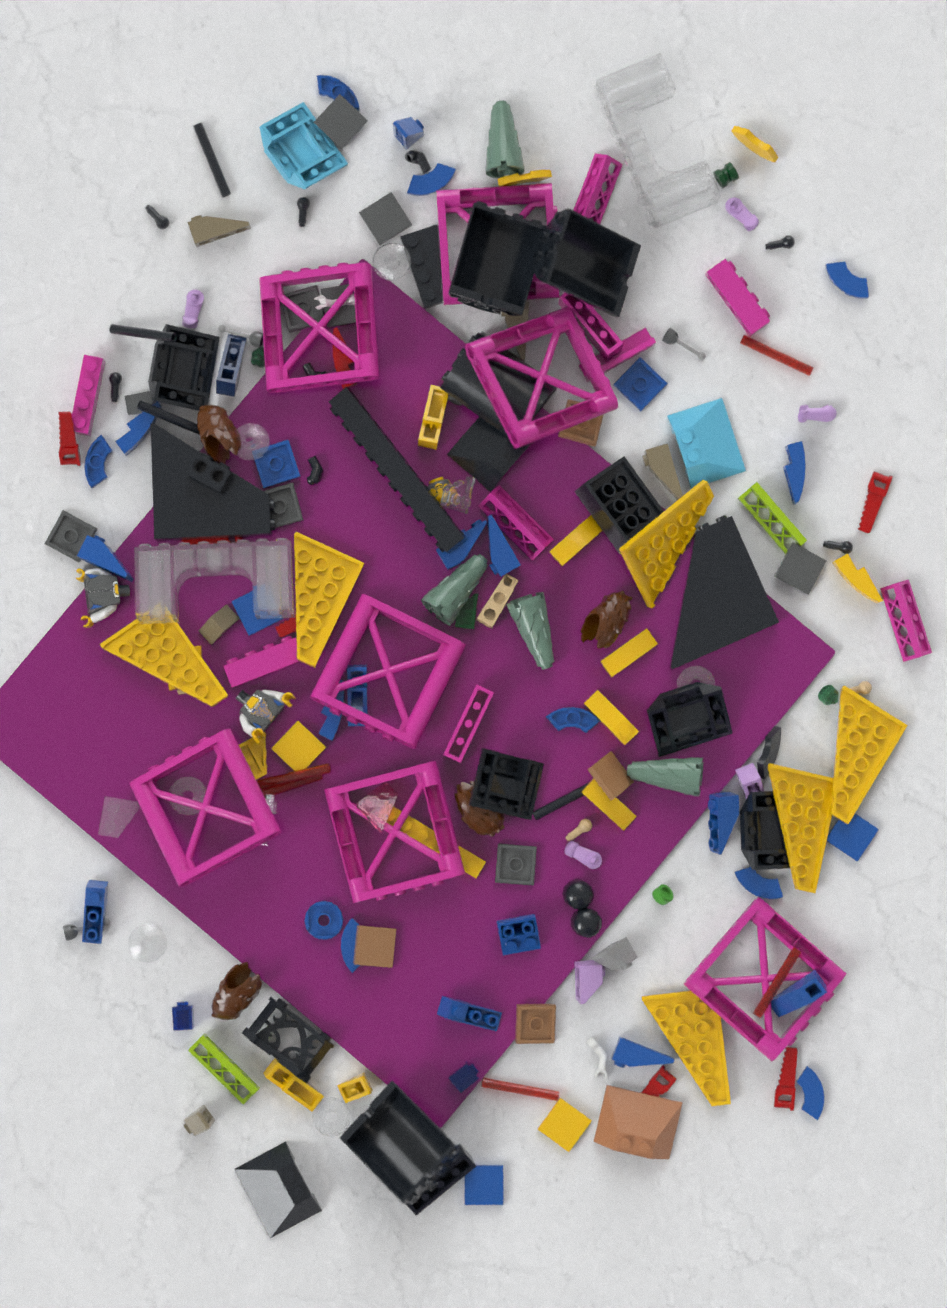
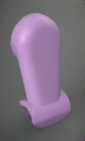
[725,197,759,231]
[182,290,204,329]
[798,405,837,423]
[564,841,602,869]

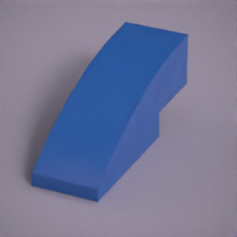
[115,402,162,456]
[783,441,806,504]
[347,665,368,726]
[318,680,345,741]

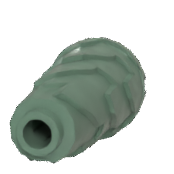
[485,101,525,179]
[421,554,488,626]
[506,592,555,670]
[627,757,703,797]

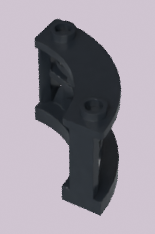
[242,997,335,1083]

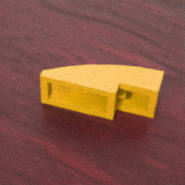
[418,385,449,450]
[549,515,602,566]
[832,554,883,603]
[600,629,658,677]
[581,778,636,831]
[263,1058,324,1112]

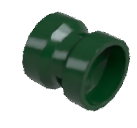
[713,162,739,189]

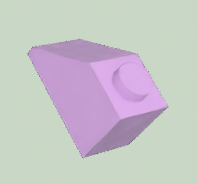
[735,763,764,799]
[575,960,605,1004]

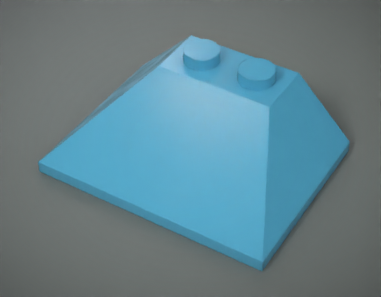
[259,102,348,190]
[667,398,746,489]

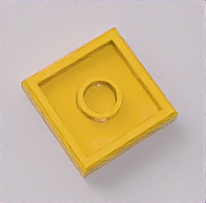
[271,721,326,775]
[537,1097,592,1152]

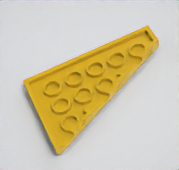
[619,480,714,609]
[294,532,364,668]
[100,602,228,707]
[830,685,908,824]
[768,763,833,893]
[641,990,731,1106]

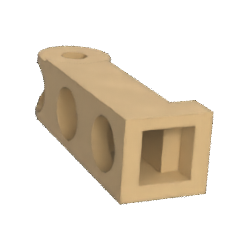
[476,574,519,629]

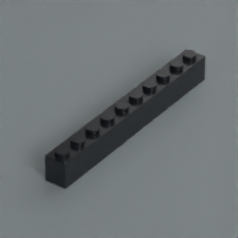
[329,387,468,554]

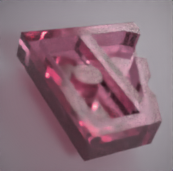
[356,782,398,833]

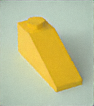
[584,690,639,745]

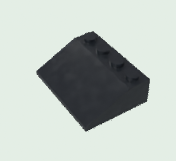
[574,456,664,554]

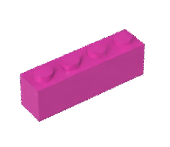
[705,258,770,337]
[558,293,623,361]
[72,355,106,436]
[223,636,301,688]
[443,684,494,763]

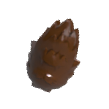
[197,405,242,464]
[580,591,633,649]
[454,781,505,837]
[211,962,262,1020]

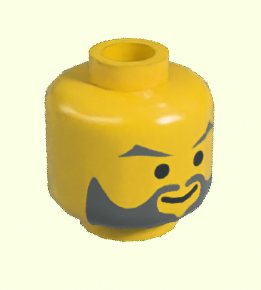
[427,477,454,506]

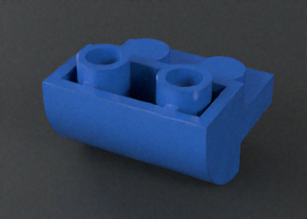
[497,914,541,956]

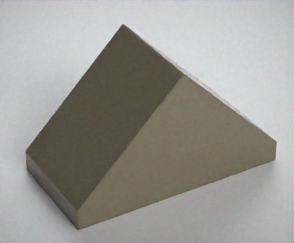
[199,604,240,645]

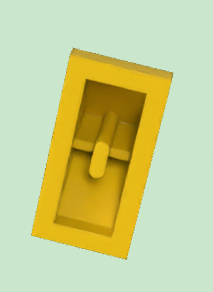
[337,1073,373,1103]

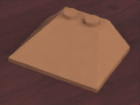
[594,1085,683,1159]

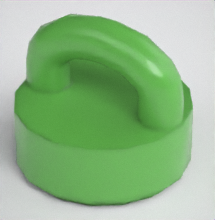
[652,884,673,905]

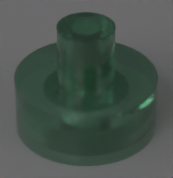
[251,347,265,368]
[818,685,839,705]

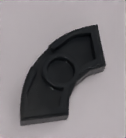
[757,726,781,780]

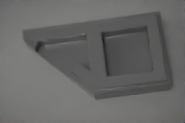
[124,391,154,415]

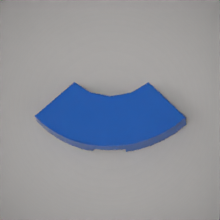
[317,75,360,110]
[407,163,456,196]
[825,262,869,299]
[84,435,113,488]
[546,707,600,733]
[734,866,783,899]
[341,918,360,973]
[796,1066,824,1120]

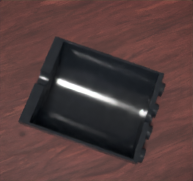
[448,201,546,316]
[532,208,641,317]
[440,331,557,438]
[339,1080,459,1204]

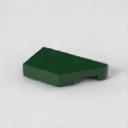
[455,593,478,630]

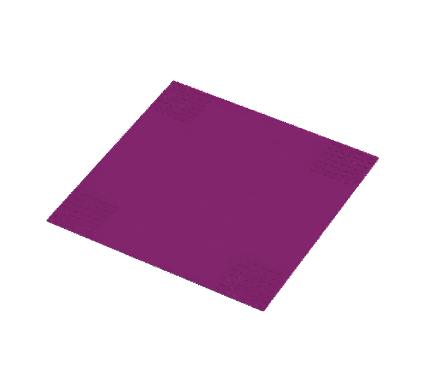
[0,259,835,1128]

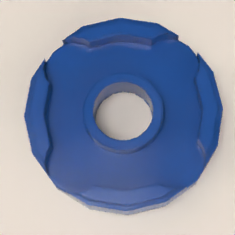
[304,901,343,940]

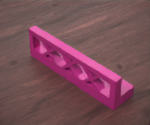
[573,153,623,224]
[578,328,656,382]
[478,485,554,561]
[880,579,932,662]

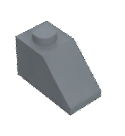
[592,937,638,971]

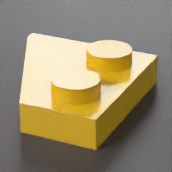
[239,732,267,780]

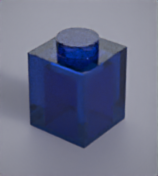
[172,1001,194,1031]
[449,1062,479,1093]

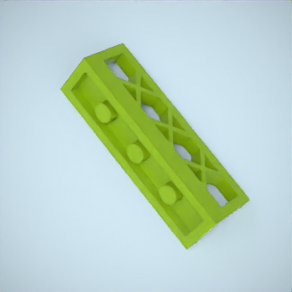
[738,482,807,554]
[188,1033,260,1105]

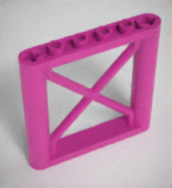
[436,183,559,305]
[259,263,379,393]
[465,307,618,448]
[310,594,466,749]
[129,729,281,887]
[324,761,465,903]
[683,896,846,1062]

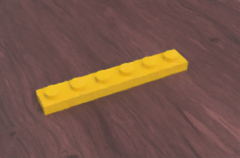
[377,802,486,878]

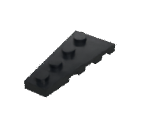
[400,224,443,309]

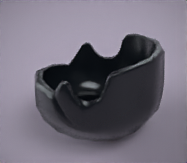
[562,879,594,910]
[571,908,602,938]

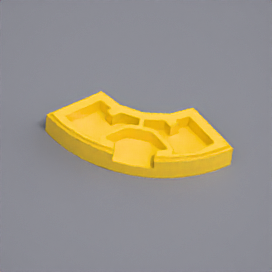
[731,126,779,163]
[497,170,552,186]

